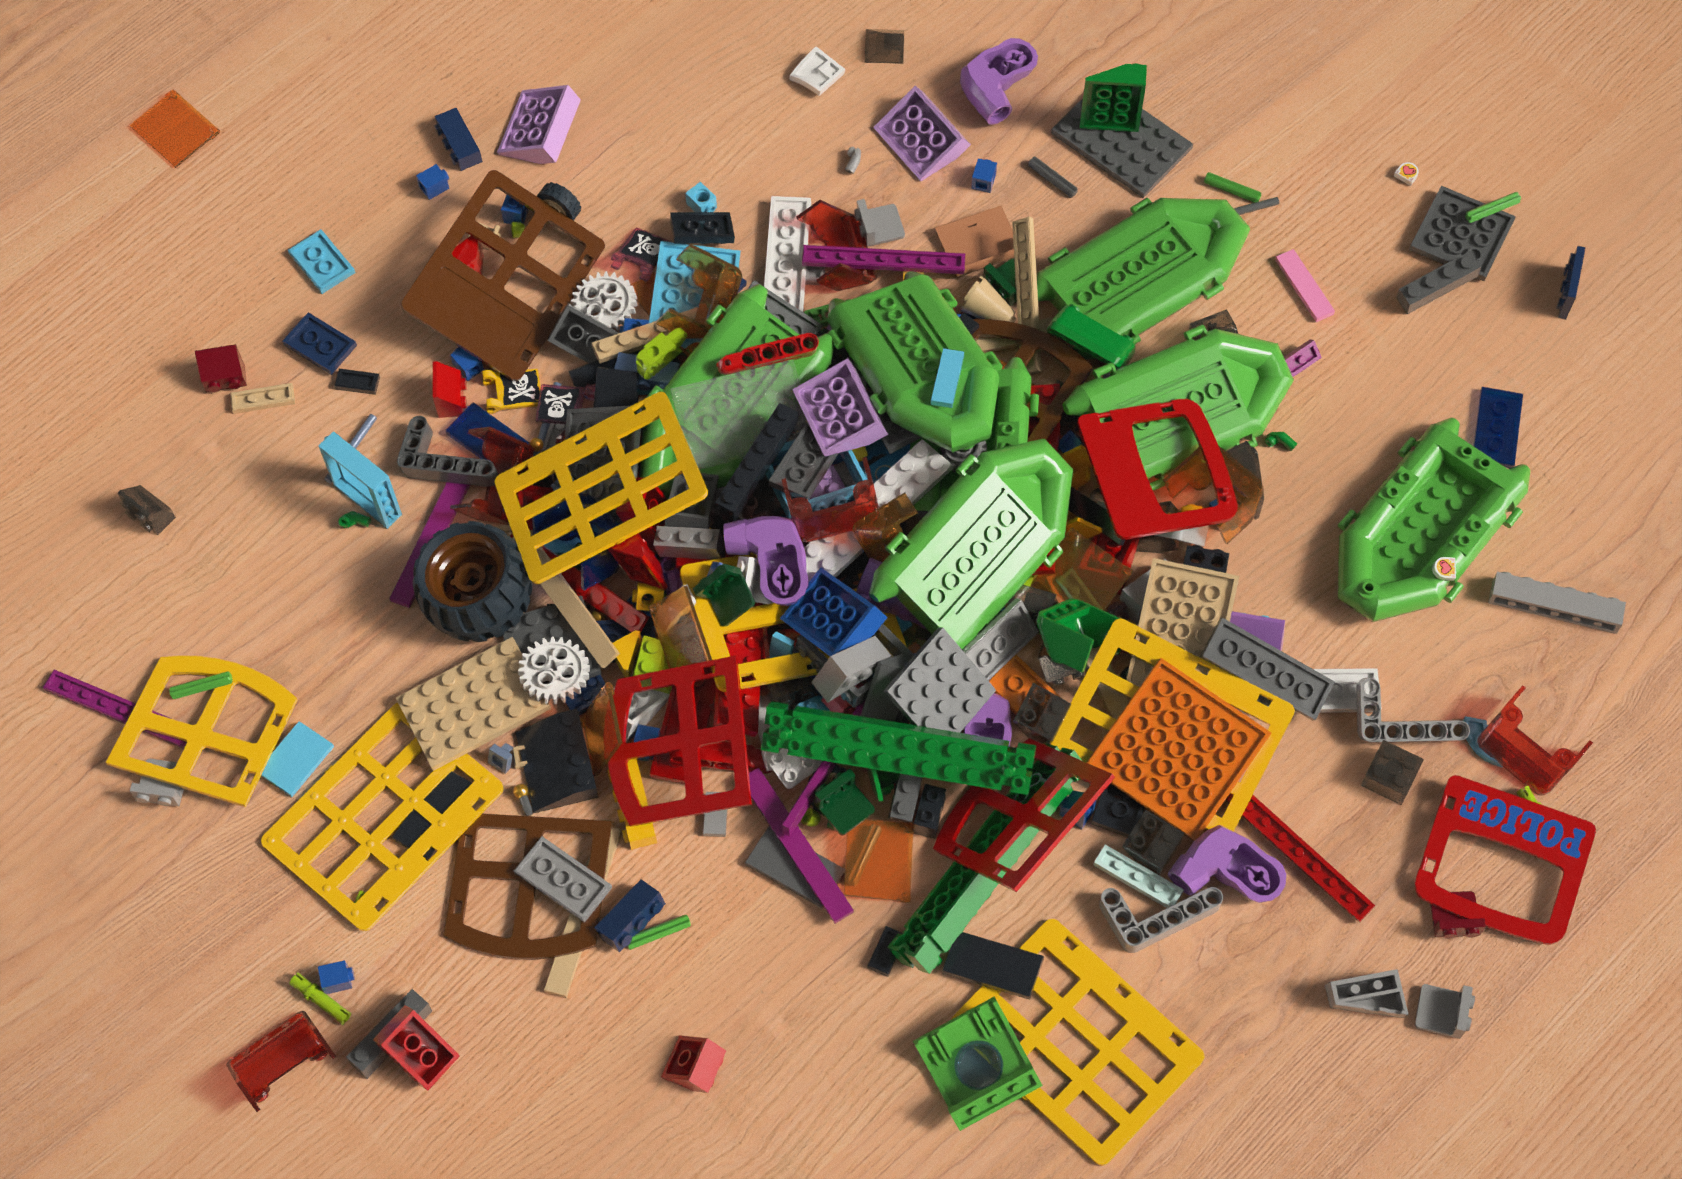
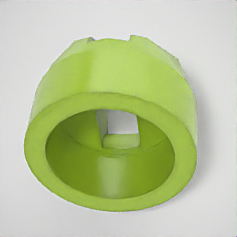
[511,222,526,238]
[801,808,821,827]

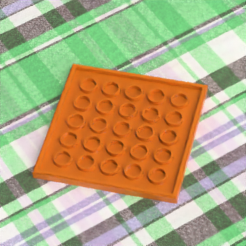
[1086,658,1271,841]

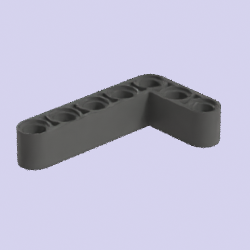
[397,416,499,487]

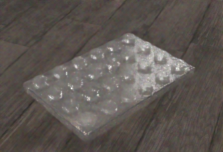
[670,359,807,469]

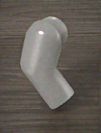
[845,147,861,174]

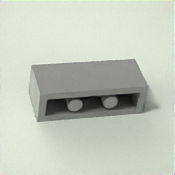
[653,526,725,560]

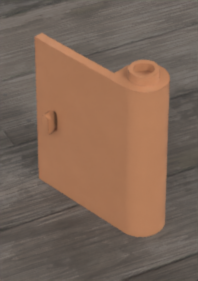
[935,205,1014,277]

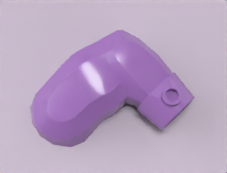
[960,38,1038,125]
[724,516,808,606]
[964,693,1012,746]
[1168,825,1286,903]

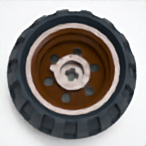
[413,521,533,642]

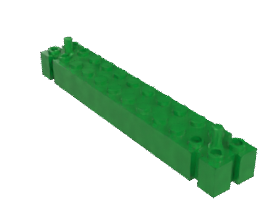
[761,702,1036,795]
[887,744,1082,974]

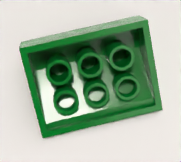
[1079,63,1147,132]

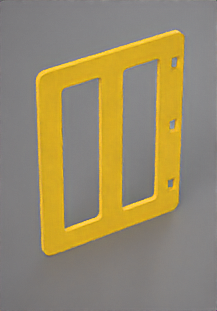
[680,553,907,692]

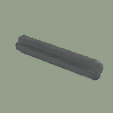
[1028,156,1078,198]

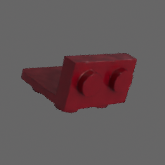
[1430,891,1486,939]

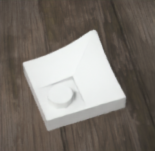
[789,47,845,96]

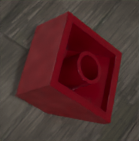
[195,344,247,393]

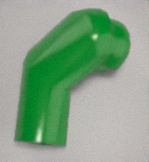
[1265,432,1298,451]
[338,511,371,528]

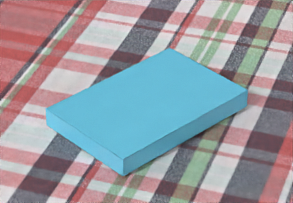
[288,229,356,294]
[261,721,334,797]

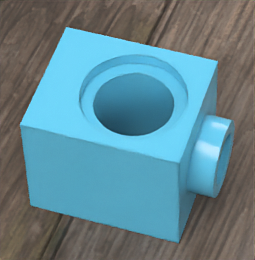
[685,182,717,212]

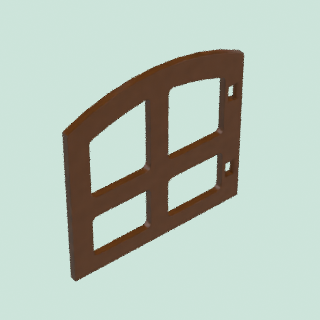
[972,319,1093,442]
[444,814,612,959]

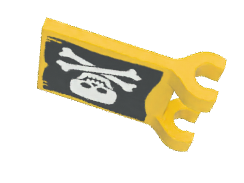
[482,369,541,414]

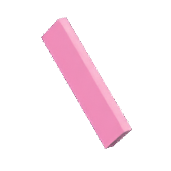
[1275,249,1335,322]

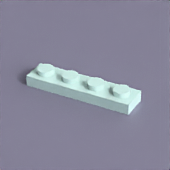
[1093,844,1184,908]

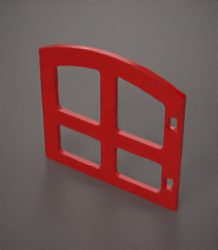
[607,655,752,827]
[933,738,1115,893]

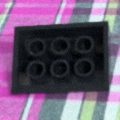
[516,709,599,813]

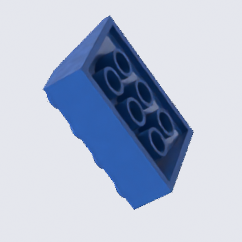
[780,567,888,656]

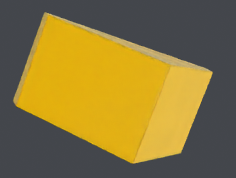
[613,630,641,678]

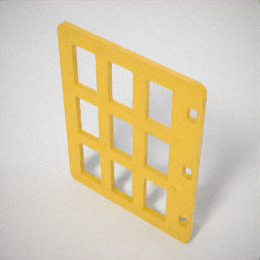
[495,392,708,584]
[1051,619,1295,832]
[261,702,503,931]
[951,919,1205,1166]

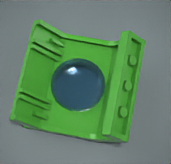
[913,996,1043,1131]

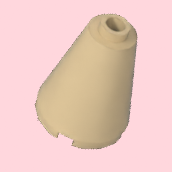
[958,276,1016,322]

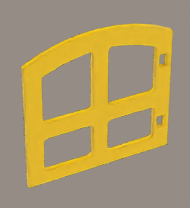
[106,656,297,807]

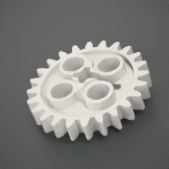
[571,271,638,331]
[518,637,590,704]

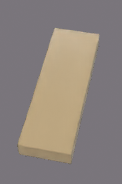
[230,383,295,414]

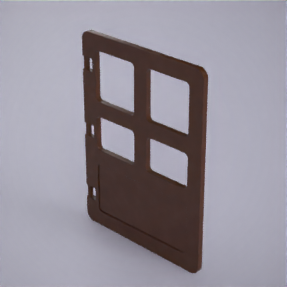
[401,170,605,381]

